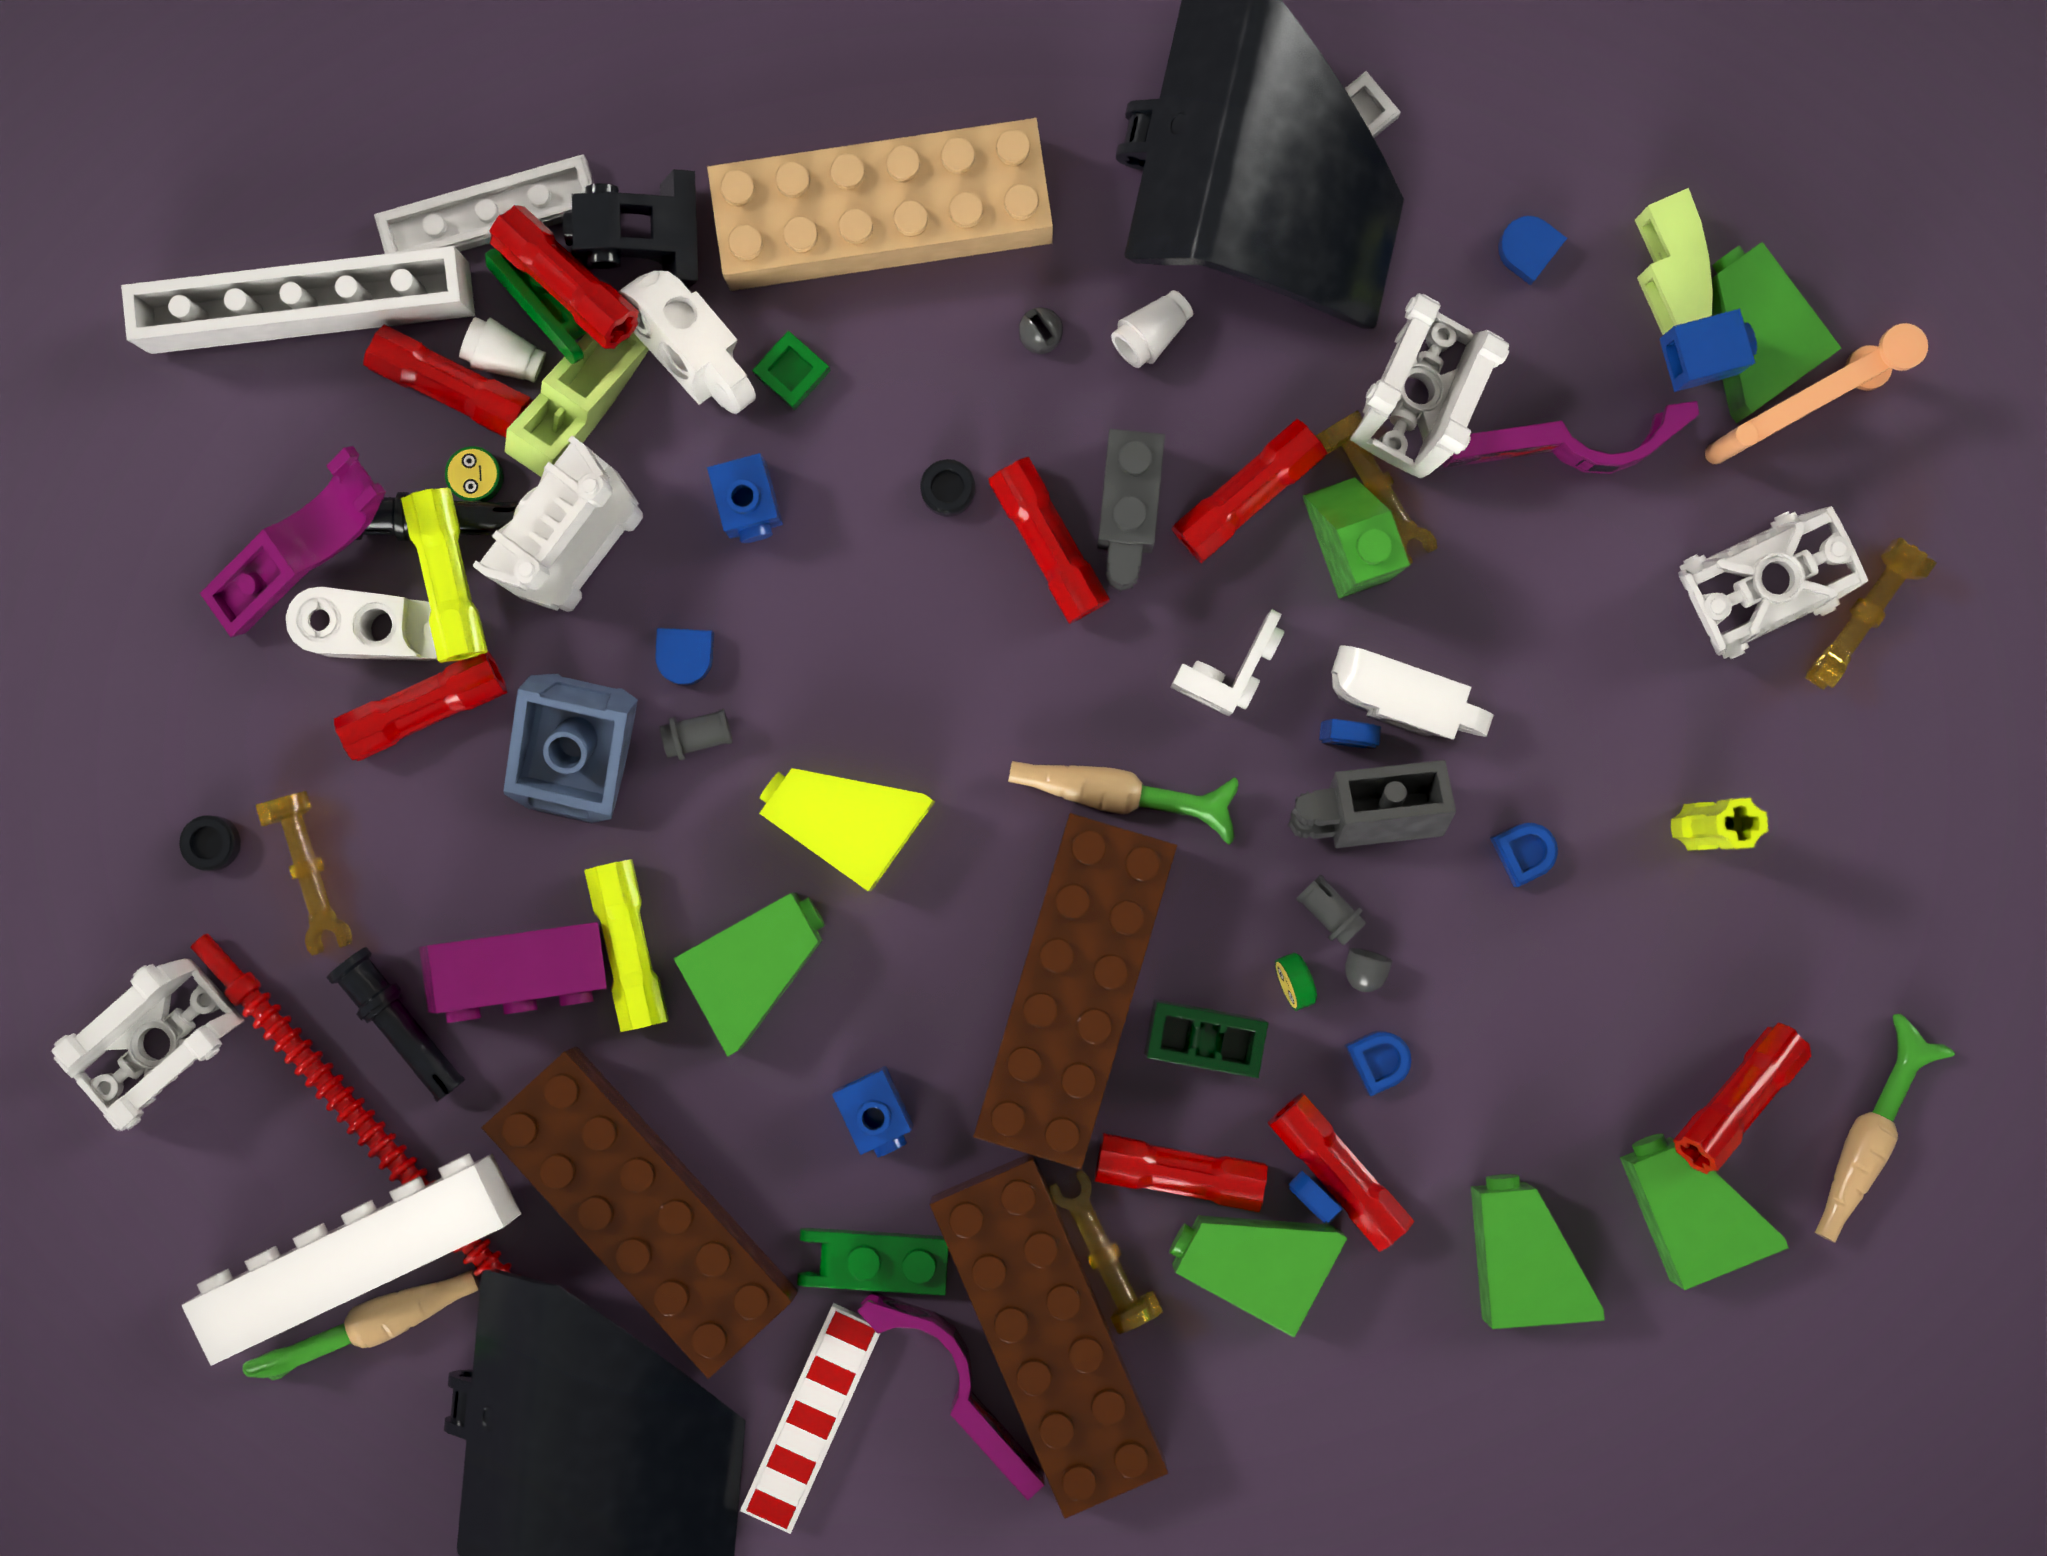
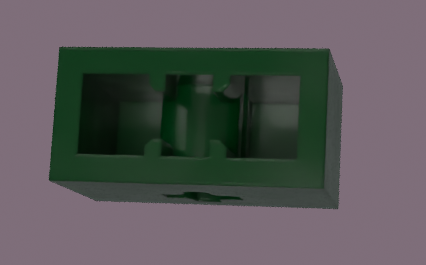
[1144,999,1269,1079]

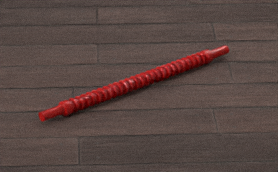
[191,933,522,1277]

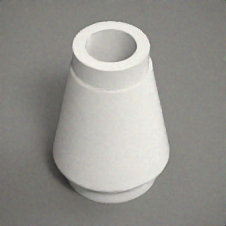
[1111,290,1193,368]
[459,317,546,383]

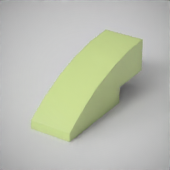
[1635,188,1713,335]
[504,333,649,477]

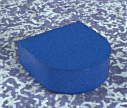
[1498,216,1567,285]
[655,628,714,686]
[1319,719,1381,749]
[1490,823,1558,887]
[1345,1031,1411,1097]
[1288,1170,1342,1224]

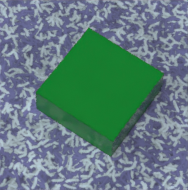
[752,330,831,411]

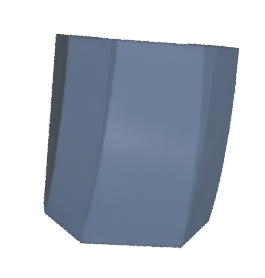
[503,674,638,823]

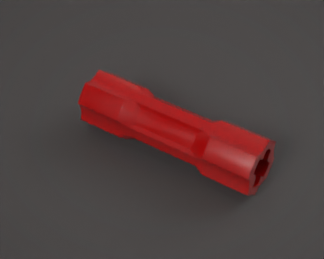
[489,205,639,349]
[363,324,533,438]
[1171,419,1327,563]
[988,456,1110,624]
[334,651,508,762]
[1673,1022,1812,1174]
[1268,1093,1415,1252]
[1094,1133,1268,1212]

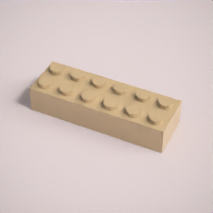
[707,118,1053,291]

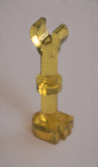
[1316,410,1438,565]
[1805,537,1937,690]
[255,791,352,956]
[1050,1169,1163,1334]

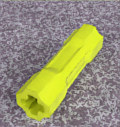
[401,487,488,663]
[1671,798,1768,851]
[584,859,669,1032]

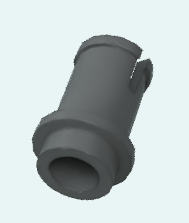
[660,709,733,761]
[1296,874,1367,945]

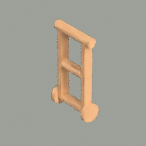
[1705,323,1928,464]

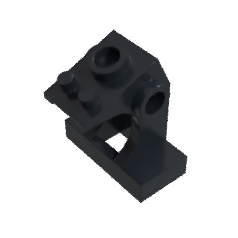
[563,169,698,289]

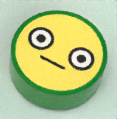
[445,446,504,502]
[1275,952,1317,1011]

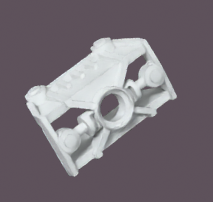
[1350,293,1509,479]
[473,436,643,612]
[1678,506,1868,659]
[51,958,245,1131]

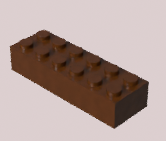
[973,813,1177,1170]
[481,1047,798,1379]
[929,1154,1169,1519]

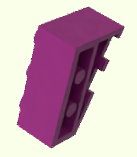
[419,922,607,1023]

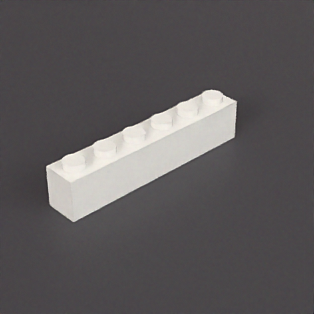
[121,246,475,354]
[181,1153,521,1366]

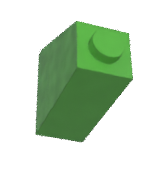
[1712,242,1842,423]
[1303,477,1410,599]
[673,892,825,1056]
[1620,1134,1789,1290]
[1471,1174,1605,1329]
[1169,1215,1347,1338]

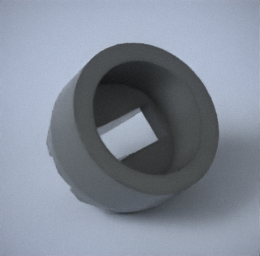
[1019,307,1063,354]
[1345,948,1392,992]

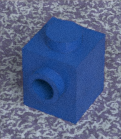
[1659,308,1757,392]
[707,453,783,543]
[832,1066,914,1158]

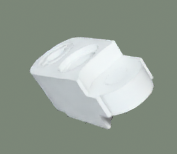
[618,270,756,414]
[286,587,438,661]
[1331,645,1494,740]

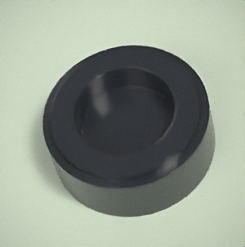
[920,459,975,517]
[179,815,241,870]

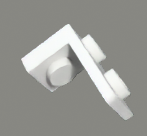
[1170,609,1285,717]

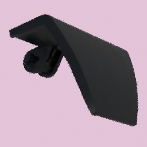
[1115,0,1404,329]
[444,1269,746,1556]

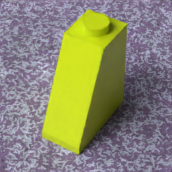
[759,768,935,891]

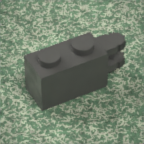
[1097,429,1165,592]
[1288,760,1456,848]

